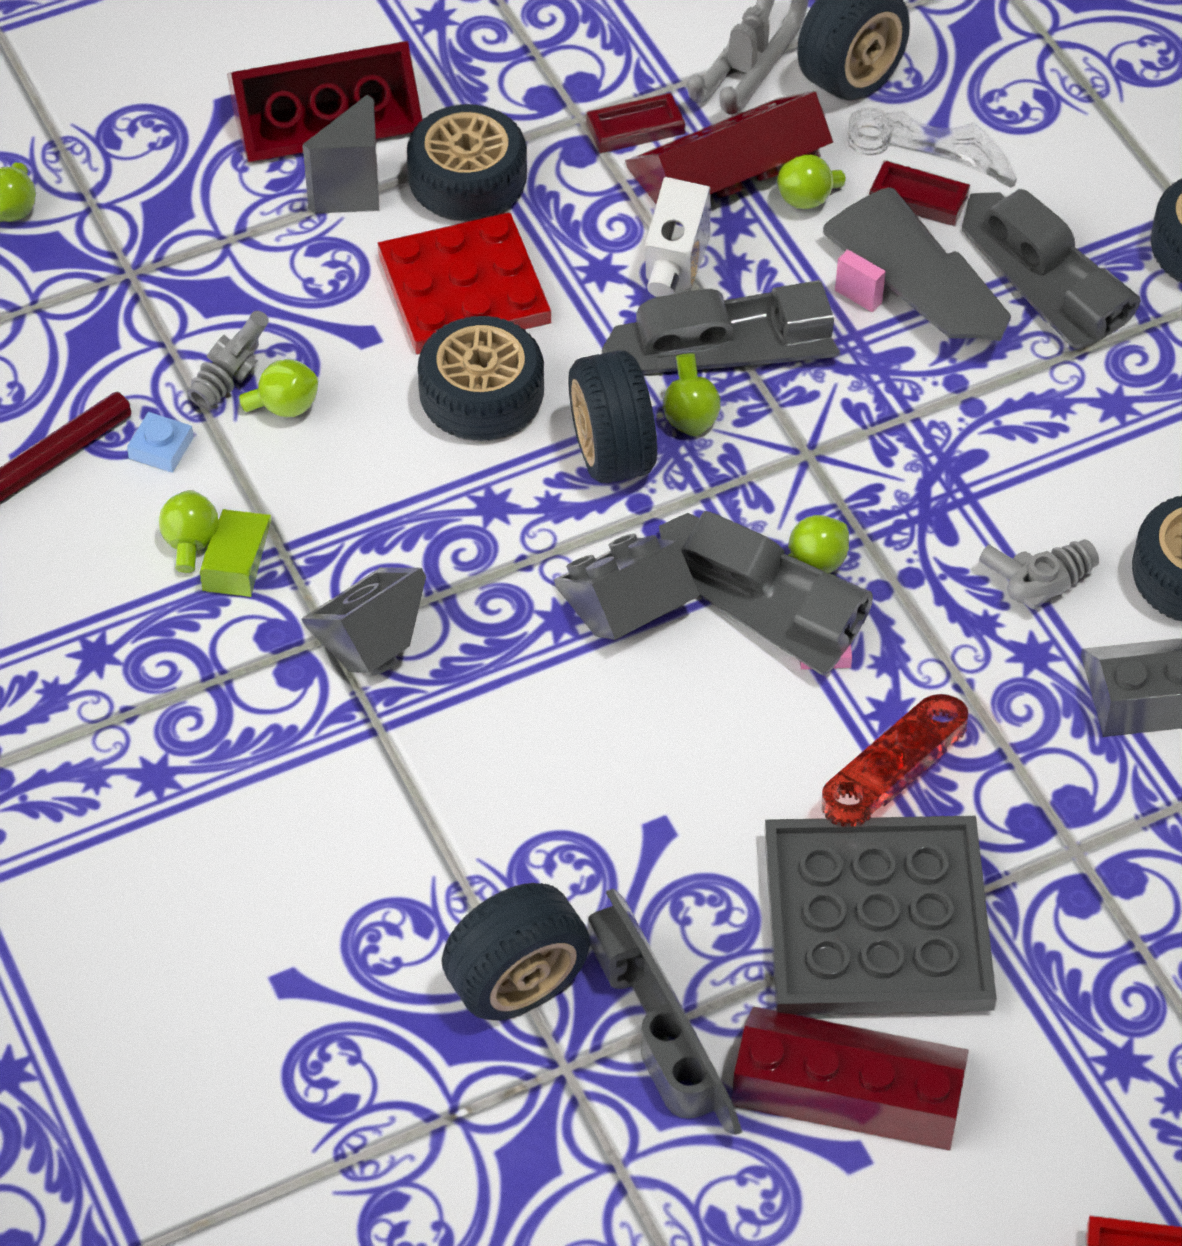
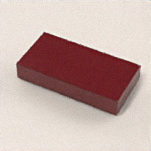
[586,93,686,154]
[869,160,971,226]

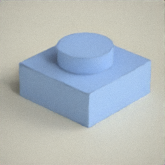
[127,412,194,473]

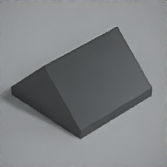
[303,95,380,214]

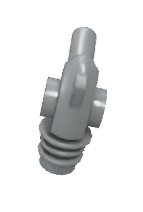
[187,311,269,409]
[979,539,1099,609]

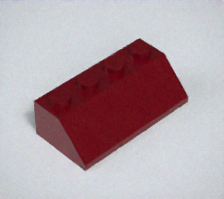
[227,41,423,162]
[625,91,834,204]
[731,1006,969,1151]

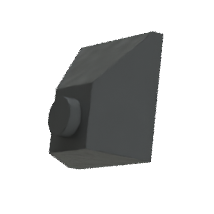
[301,567,426,676]

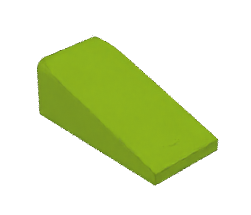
[200,509,271,597]

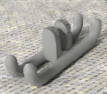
[687,0,809,115]

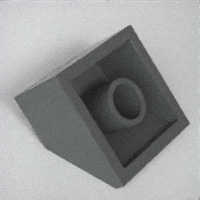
[1081,638,1182,737]

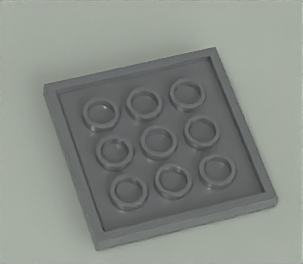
[764,816,997,1014]

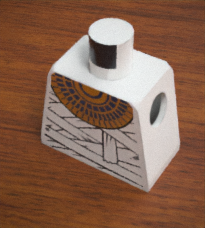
[645,177,711,297]

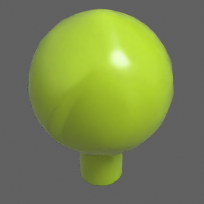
[777,155,846,209]
[0,162,36,222]
[663,353,721,436]
[239,359,318,418]
[158,490,219,573]
[788,515,849,573]

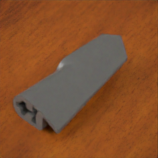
[823,188,1011,341]
[962,188,1141,349]
[602,280,840,374]
[659,511,873,675]
[588,888,742,1135]

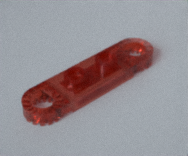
[821,694,969,827]

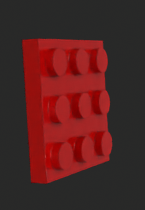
[377,212,551,355]

